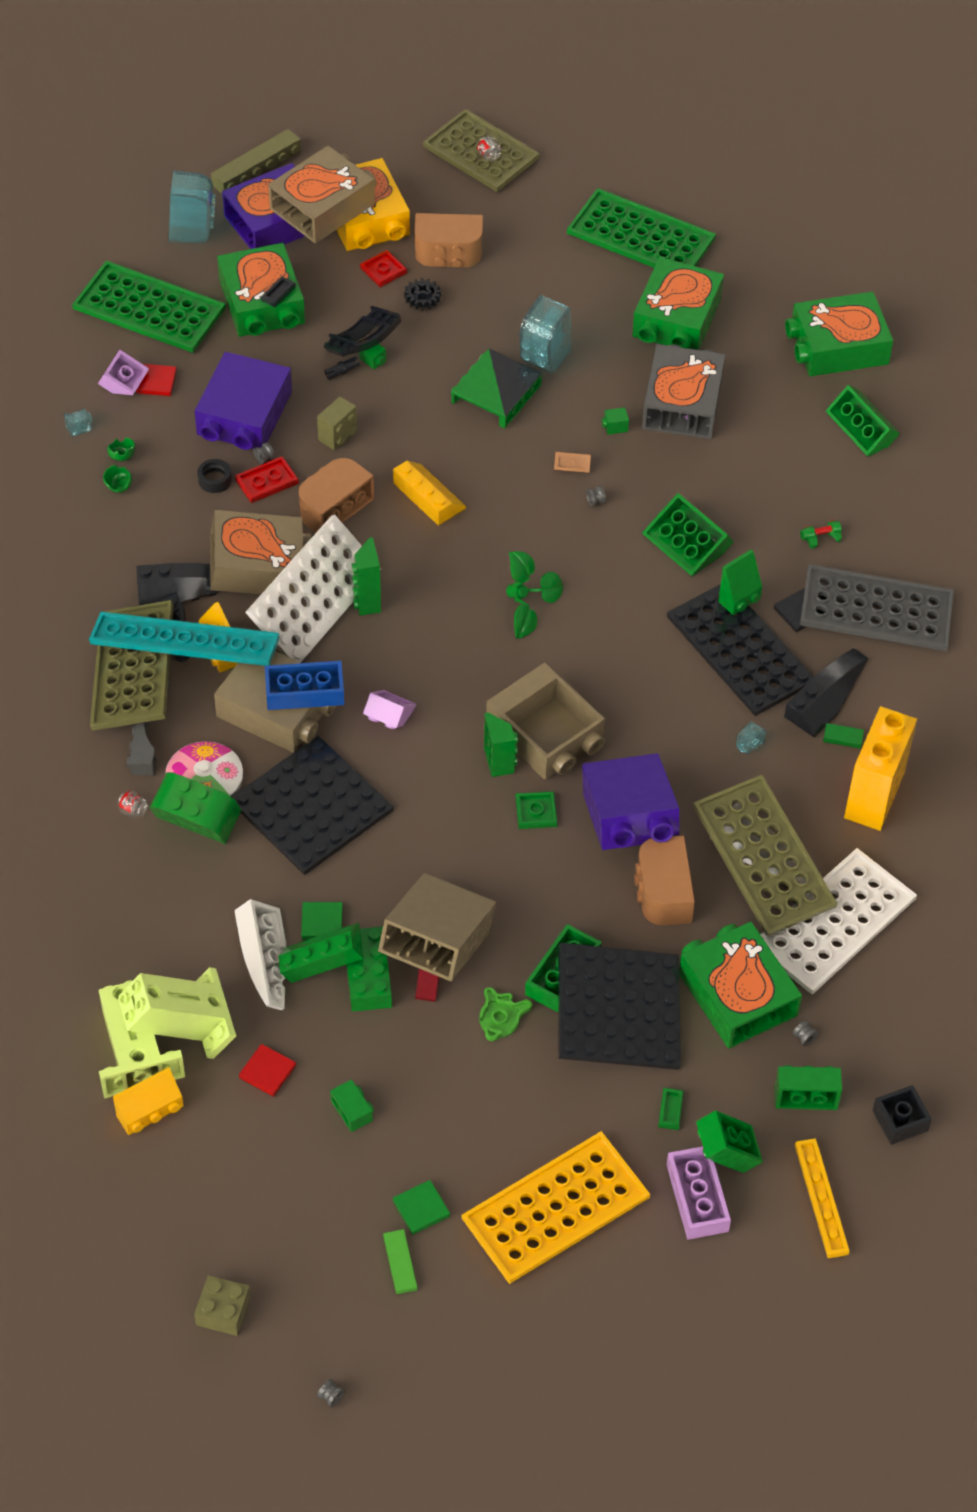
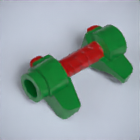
[800,520,842,549]

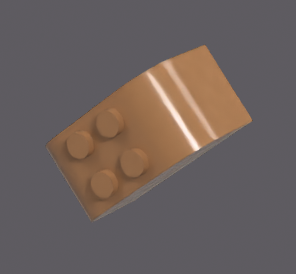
[415,213,483,267]
[299,458,374,533]
[634,835,695,925]

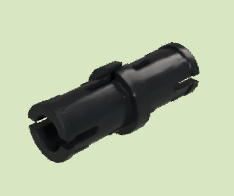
[324,356,360,380]

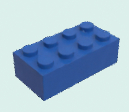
[265,661,344,710]

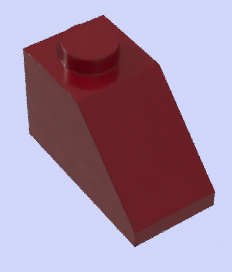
[415,969,441,1002]

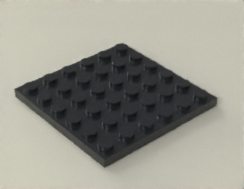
[232,736,394,875]
[558,943,681,1070]

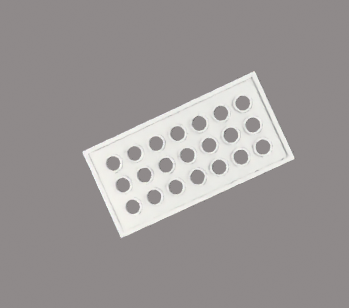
[245,515,381,663]
[760,848,917,995]

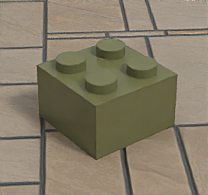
[317,396,357,450]
[194,1275,251,1336]

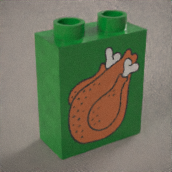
[217,243,305,337]
[632,257,724,350]
[785,292,893,377]
[679,922,802,1049]

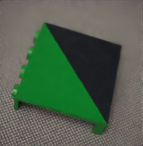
[451,348,542,429]

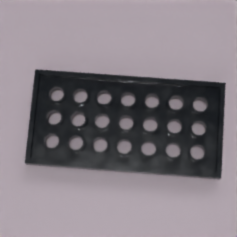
[667,584,814,716]

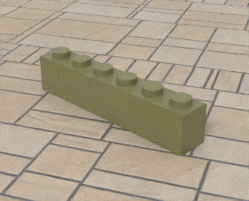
[211,129,301,193]

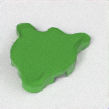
[479,987,532,1041]

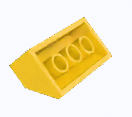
[393,461,466,526]

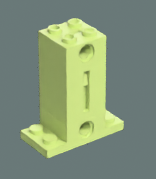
[118,967,236,1059]
[99,980,185,1098]

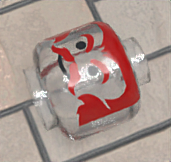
[477,136,501,161]
[118,790,148,819]

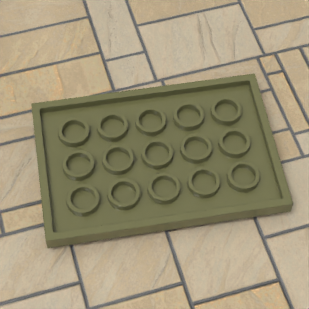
[423,109,540,192]

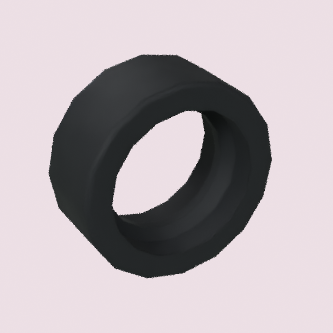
[197,459,232,493]

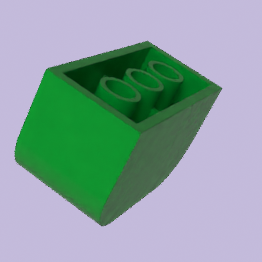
[150,772,242,844]

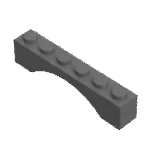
[127,674,170,776]

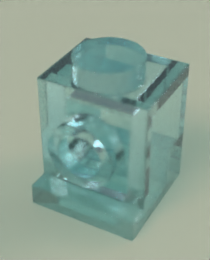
[64,409,93,437]
[736,721,766,754]

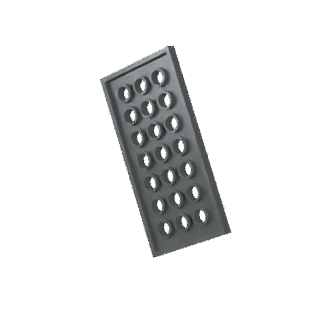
[800,564,954,651]

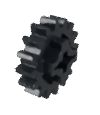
[404,278,441,310]

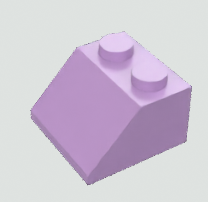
[98,350,149,395]
[363,690,417,729]

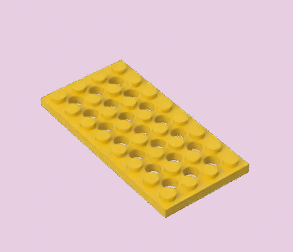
[462,1131,650,1284]

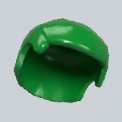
[107,437,135,462]
[103,465,132,493]

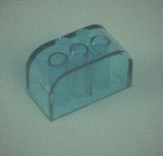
[168,170,216,244]
[519,295,571,374]

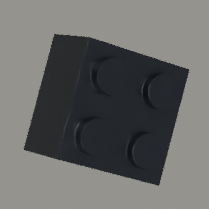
[872,1085,932,1145]

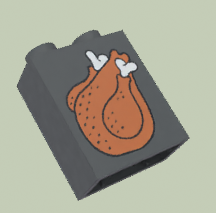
[642,344,725,439]

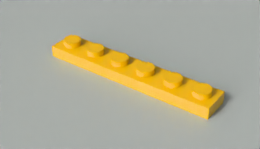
[795,1138,849,1259]

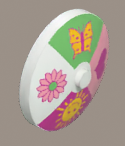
[166,742,243,797]

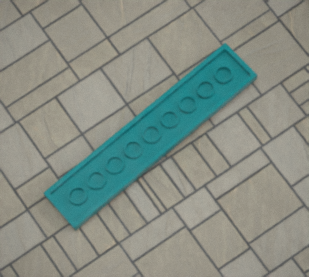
[89,612,280,666]

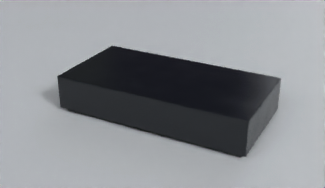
[261,276,296,307]

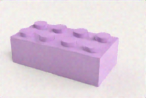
[666,1146,731,1240]

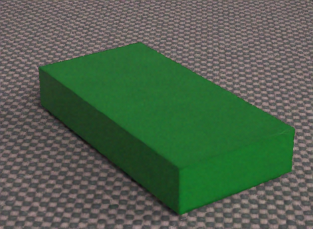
[823,723,864,749]
[658,1088,684,1130]

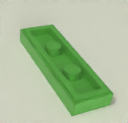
[383,1229,417,1294]

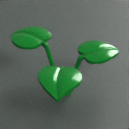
[506,551,563,639]

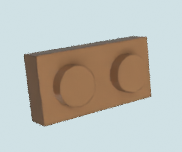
[554,452,591,473]

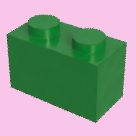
[330,1079,374,1132]

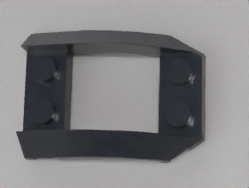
[324,306,401,357]

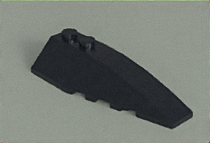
[136,563,220,605]
[784,648,868,737]

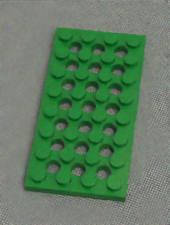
[567,188,716,268]
[72,260,226,353]

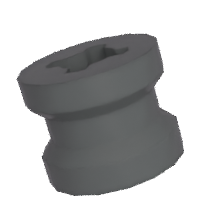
[253,442,275,464]
[586,485,606,506]
[793,1020,819,1046]
[317,1379,345,1408]

